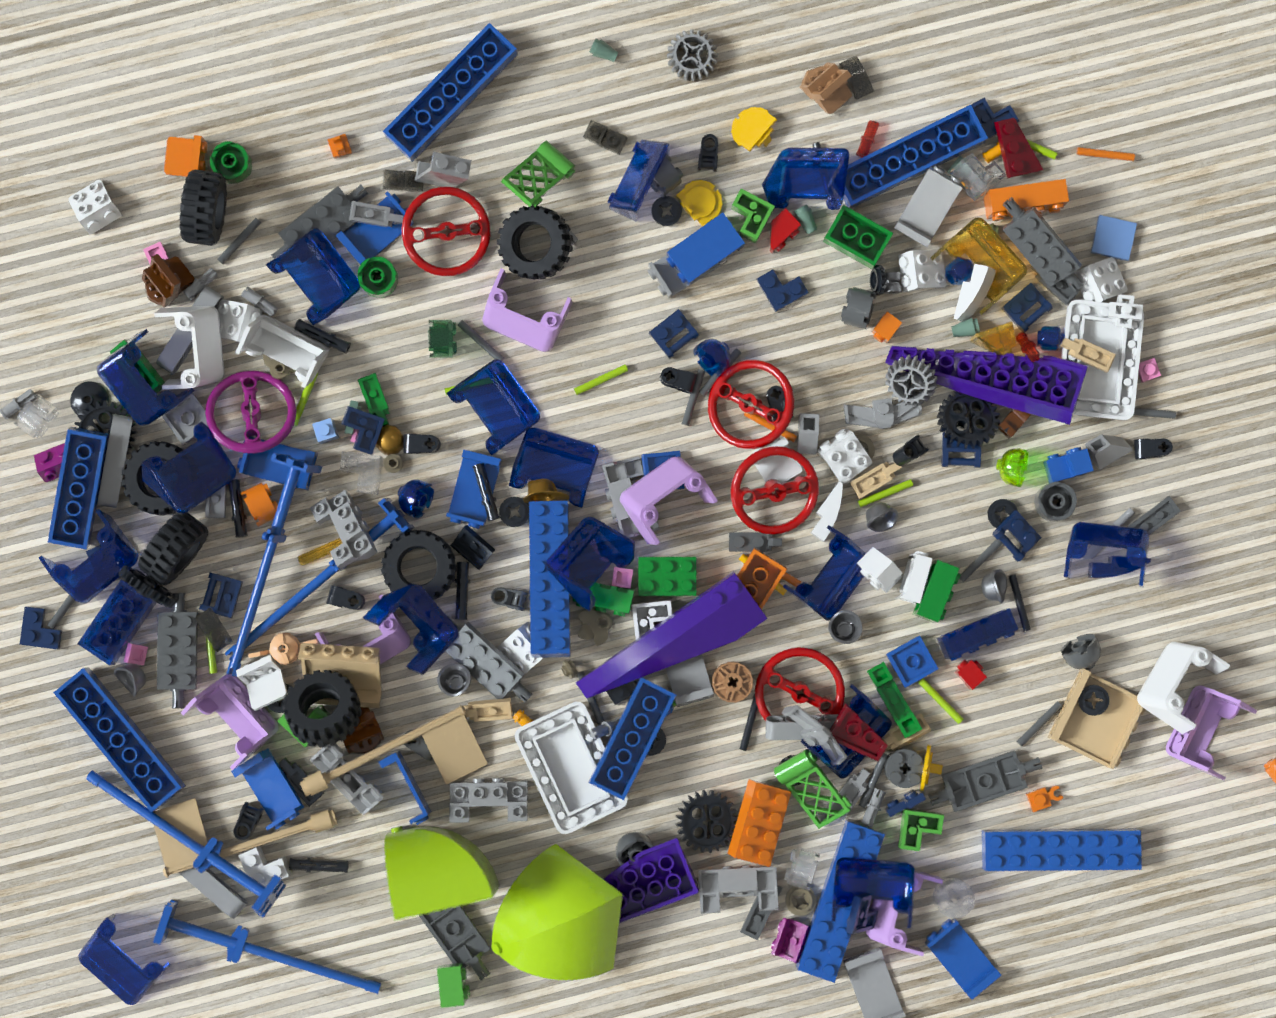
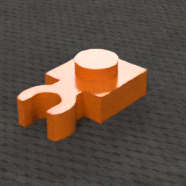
[1026,785,1063,812]

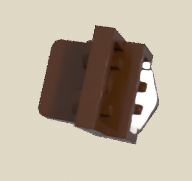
[142,254,194,308]
[343,707,384,754]

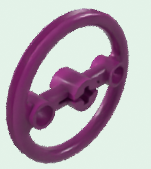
[205,371,296,453]

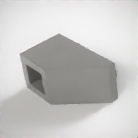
[797,414,819,455]
[1085,434,1132,470]

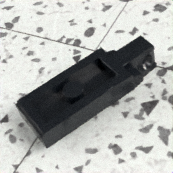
[278,757,324,807]

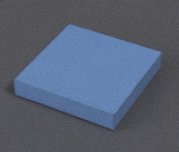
[1090,215,1137,261]

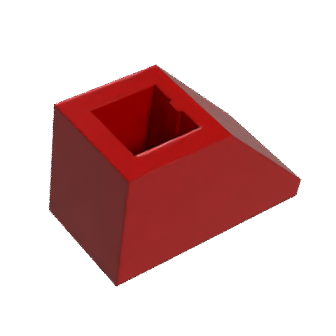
[770,208,801,253]

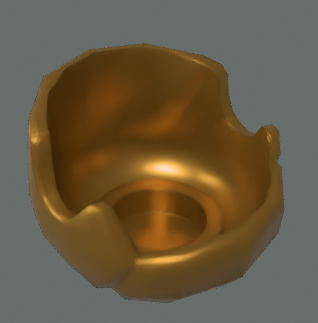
[376,425,404,455]

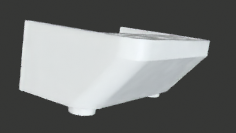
[154,306,225,390]
[235,315,330,388]
[1137,642,1230,734]

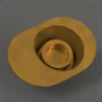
[523,479,570,504]

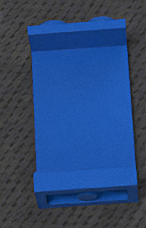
[336,191,414,265]
[666,213,745,285]
[237,436,318,490]
[446,449,502,529]
[231,748,304,830]
[379,751,432,825]
[924,918,1002,1000]

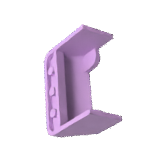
[482,268,572,352]
[620,457,718,545]
[315,595,411,664]
[181,674,279,770]
[1166,685,1257,781]
[866,864,943,956]

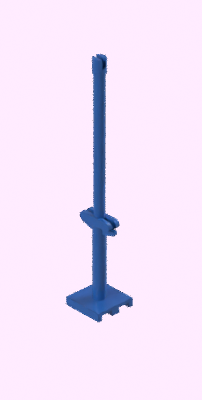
[227,453,323,677]
[225,498,415,660]
[86,770,286,918]
[153,899,381,994]

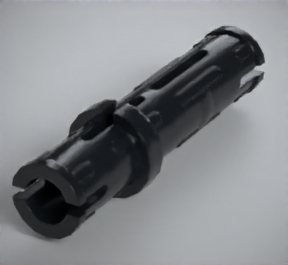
[294,319,351,354]
[472,463,500,521]
[227,479,248,538]
[455,562,470,620]
[289,857,349,873]

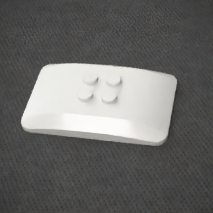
[1061,300,1144,420]
[515,702,628,834]

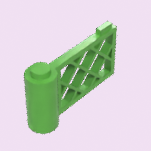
[501,140,575,207]
[774,749,852,829]

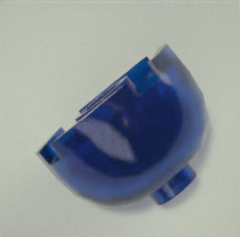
[693,339,731,377]
[398,479,434,519]

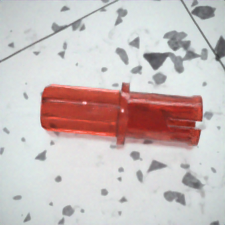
[856,120,879,158]
[1015,332,1040,362]

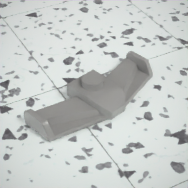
[843,398,922,429]
[782,705,847,765]

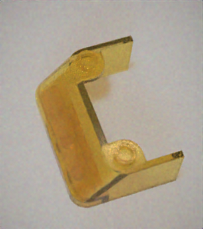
[931,217,1027,315]

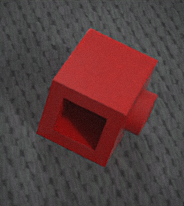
[955,659,987,690]

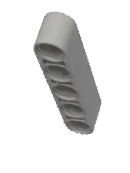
[156,286,224,374]
[97,414,133,508]
[765,714,839,740]
[179,867,247,919]

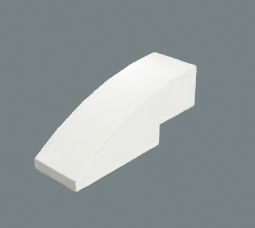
[954,264,996,322]
[811,481,843,542]

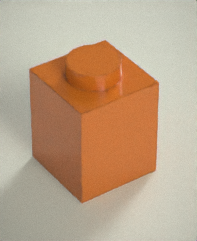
[872,311,902,343]

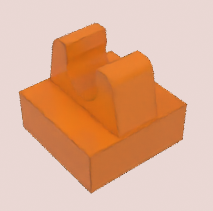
[327,134,352,159]

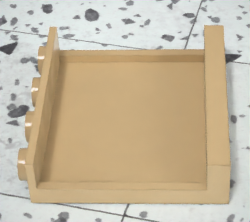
[298,643,382,708]
[1047,669,1146,770]

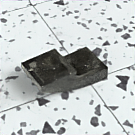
[839,56,874,99]
[583,120,628,155]
[383,169,423,192]
[194,607,233,652]

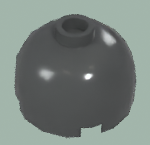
[1061,634,1101,670]
[616,831,654,866]

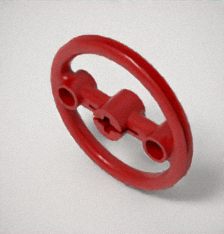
[401,187,491,276]
[708,360,794,449]
[731,446,819,535]
[755,647,845,721]

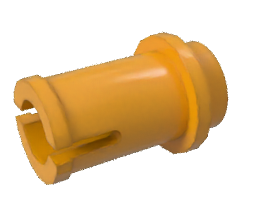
[982,142,1002,164]
[513,709,533,726]

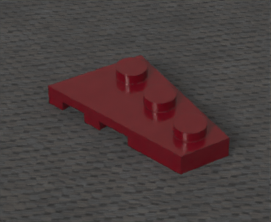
[995,118,1043,179]
[829,703,888,762]

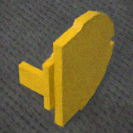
[731,107,777,152]
[676,180,722,227]
[920,745,943,791]

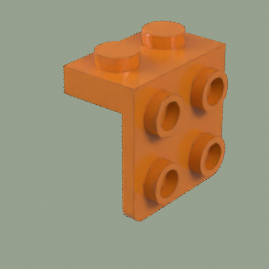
[164,135,208,177]

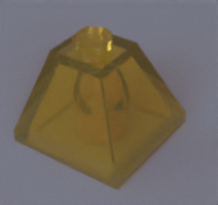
[970,322,1016,355]

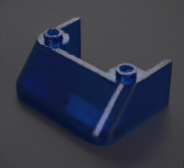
[97,329,195,426]
[39,509,138,604]
[1064,522,1150,588]
[783,525,866,621]
[363,584,458,675]
[800,684,892,779]
[832,857,915,929]

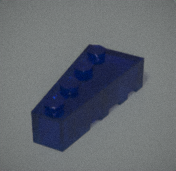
[936,608,1019,661]

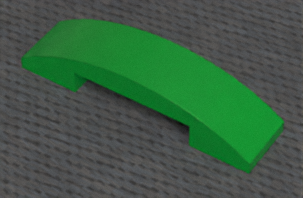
[867,662,922,739]

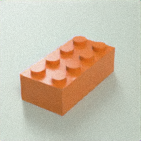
[983,179,1069,221]
[737,547,787,634]
[727,779,791,867]

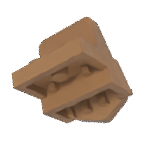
[800,63,852,114]

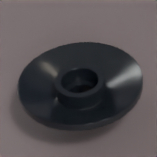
[70,381,109,416]

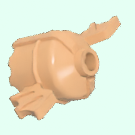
[248,633,318,665]

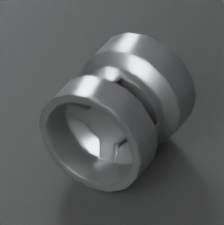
[883,272,902,294]

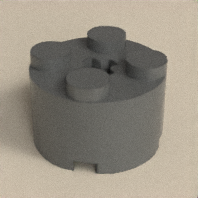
[640,152,684,197]
[841,287,876,330]
[1034,482,1077,521]
[883,748,924,788]

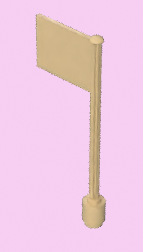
[300,705,488,796]
[153,798,338,878]

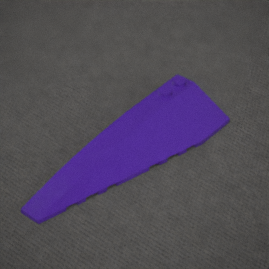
[885,346,1088,425]
[576,571,768,698]
[603,838,699,923]

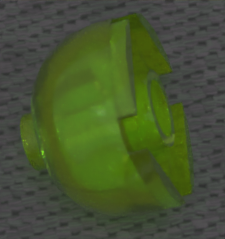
[996,448,1028,488]

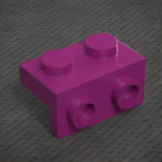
[34,443,65,482]
[771,917,811,963]

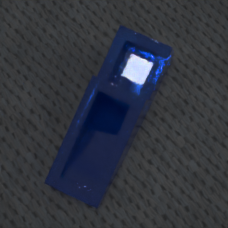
[1088,556,1151,578]

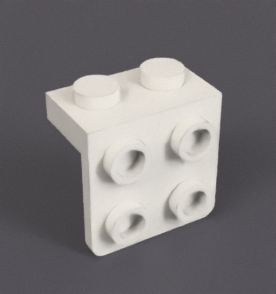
[68,180,122,235]
[898,250,947,292]
[1074,257,1128,302]
[217,299,262,343]
[817,428,872,484]
[753,437,802,483]
[497,621,543,675]
[236,655,288,711]

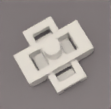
[1108,294,1143,329]

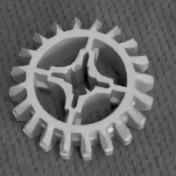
[667,29,718,81]
[885,355,937,406]

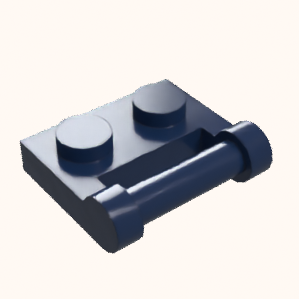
[1001,283,1053,333]
[649,309,700,359]
[941,432,981,468]
[992,510,1042,562]
[199,572,243,618]

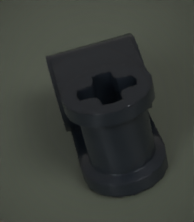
[698,134,718,172]
[660,367,698,394]
[766,385,794,421]
[403,434,441,454]
[893,434,929,466]
[1134,438,1173,460]
[326,585,365,610]
[233,801,264,840]

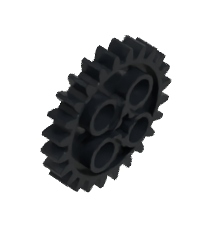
[937,391,1000,449]
[74,401,138,455]
[119,566,177,608]
[675,789,738,853]

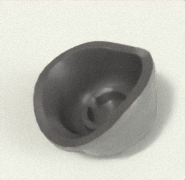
[866,503,898,532]
[981,569,1007,603]
[828,610,862,644]
[114,664,146,697]
[437,664,471,697]

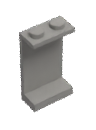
[415,152,471,187]
[894,166,964,247]
[647,255,727,298]
[666,654,714,707]
[843,947,905,1018]

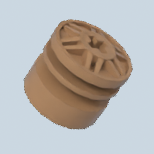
[712,662,753,703]

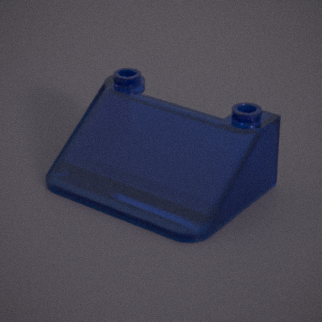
[608,139,670,222]
[762,148,850,210]
[266,228,360,325]
[446,359,540,456]
[142,421,236,513]
[509,428,599,508]
[546,517,635,611]
[78,914,171,1005]

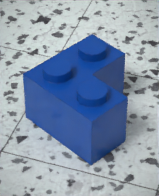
[1043,447,1094,483]

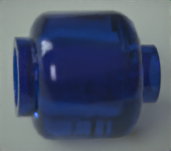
[945,257,973,286]
[1037,326,1065,351]

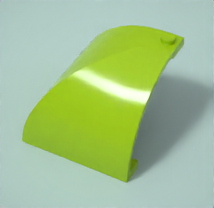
[384,826,500,920]
[491,844,622,980]

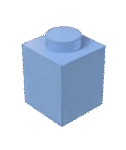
[312,418,339,444]

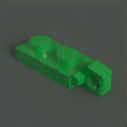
[357,373,390,427]

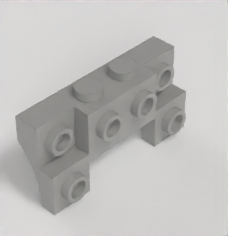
[602,456,660,540]
[310,490,378,569]
[310,744,384,815]
[449,778,528,823]
[698,865,779,914]

